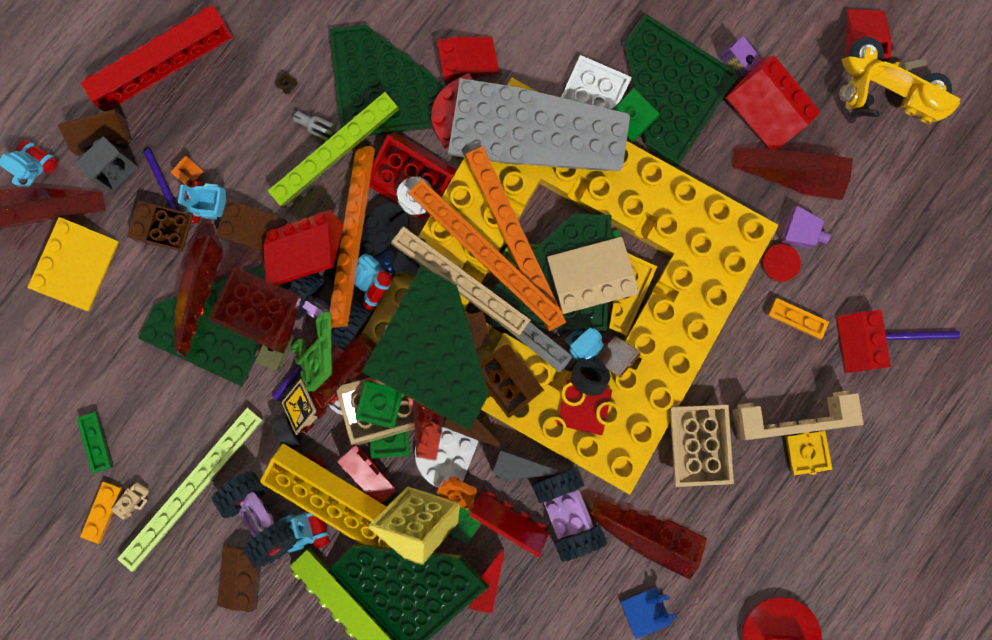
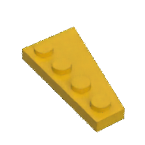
[608,253,657,336]

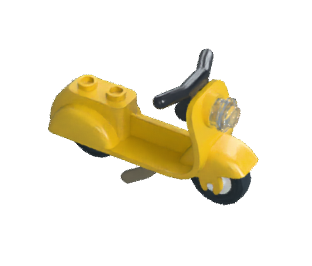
[839,37,961,124]

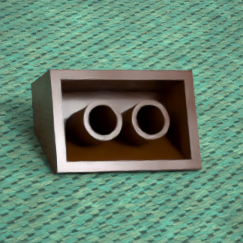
[58,109,132,156]
[480,343,544,418]
[217,546,261,612]

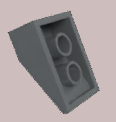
[493,450,557,482]

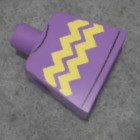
[719,36,761,77]

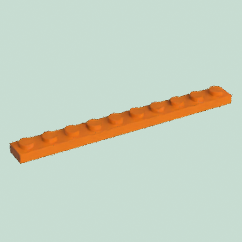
[329,146,375,328]
[464,146,566,331]
[408,179,563,328]

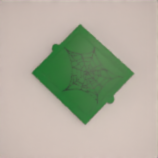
[450,507,481,544]

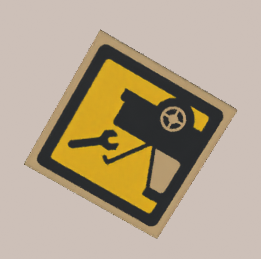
[282,379,317,435]

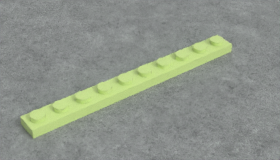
[118,408,263,572]

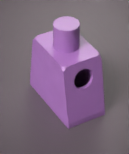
[781,206,831,249]

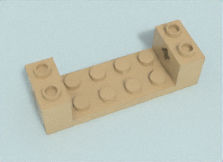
[732,390,864,440]

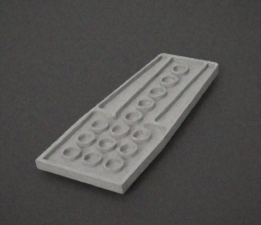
[448,78,630,172]

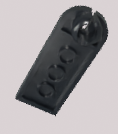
[324,203,409,283]

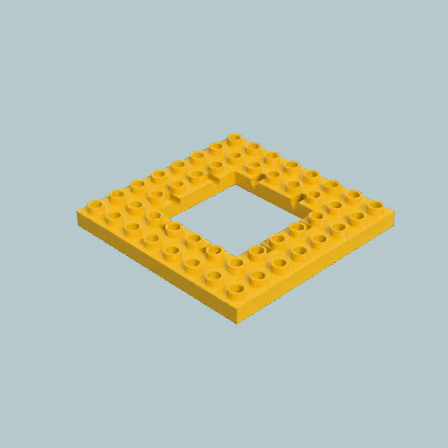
[358,78,779,495]

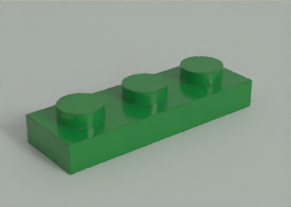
[76,412,113,474]

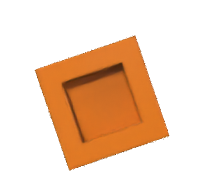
[171,156,204,187]

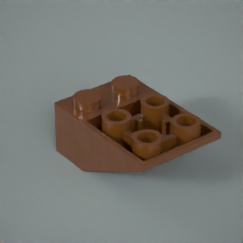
[127,200,194,252]

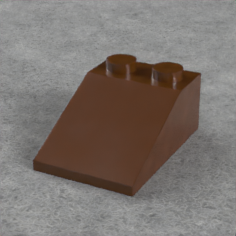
[215,200,286,252]
[443,418,500,447]

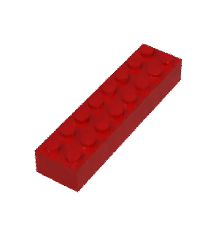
[81,5,233,112]

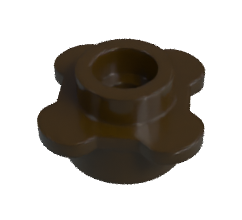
[275,72,298,94]

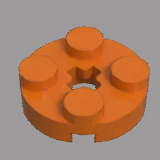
[437,476,477,511]

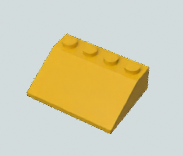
[27,217,119,312]

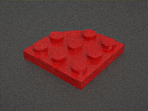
[432,73,473,149]

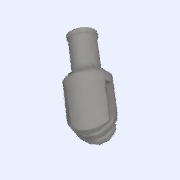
[293,111,336,141]

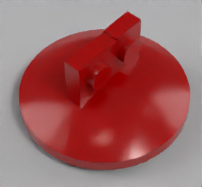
[742,597,822,640]

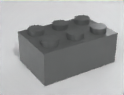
[75,136,139,193]

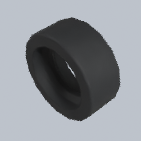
[571,359,611,396]
[271,413,302,450]

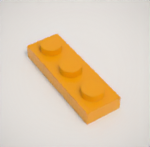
[767,298,829,340]
[80,481,123,544]

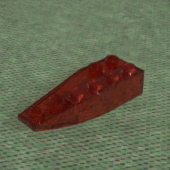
[174,236,223,357]
[298,333,377,434]

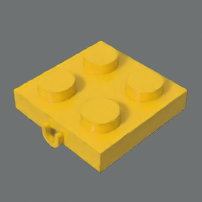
[785,431,832,475]

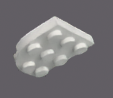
[561,55,631,110]
[415,421,478,488]

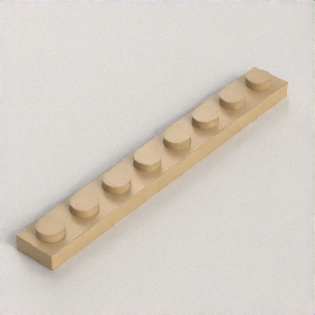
[391,227,530,337]

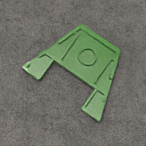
[291,312,332,391]

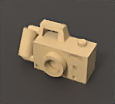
[111,482,149,520]

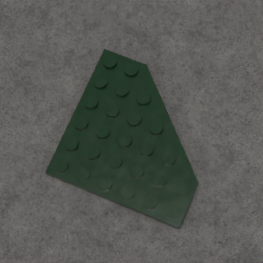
[625,14,739,167]
[329,25,447,136]
[492,214,611,331]
[362,265,489,431]
[138,267,292,387]
[328,544,489,640]

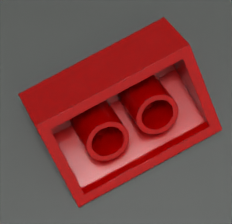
[836,310,891,373]

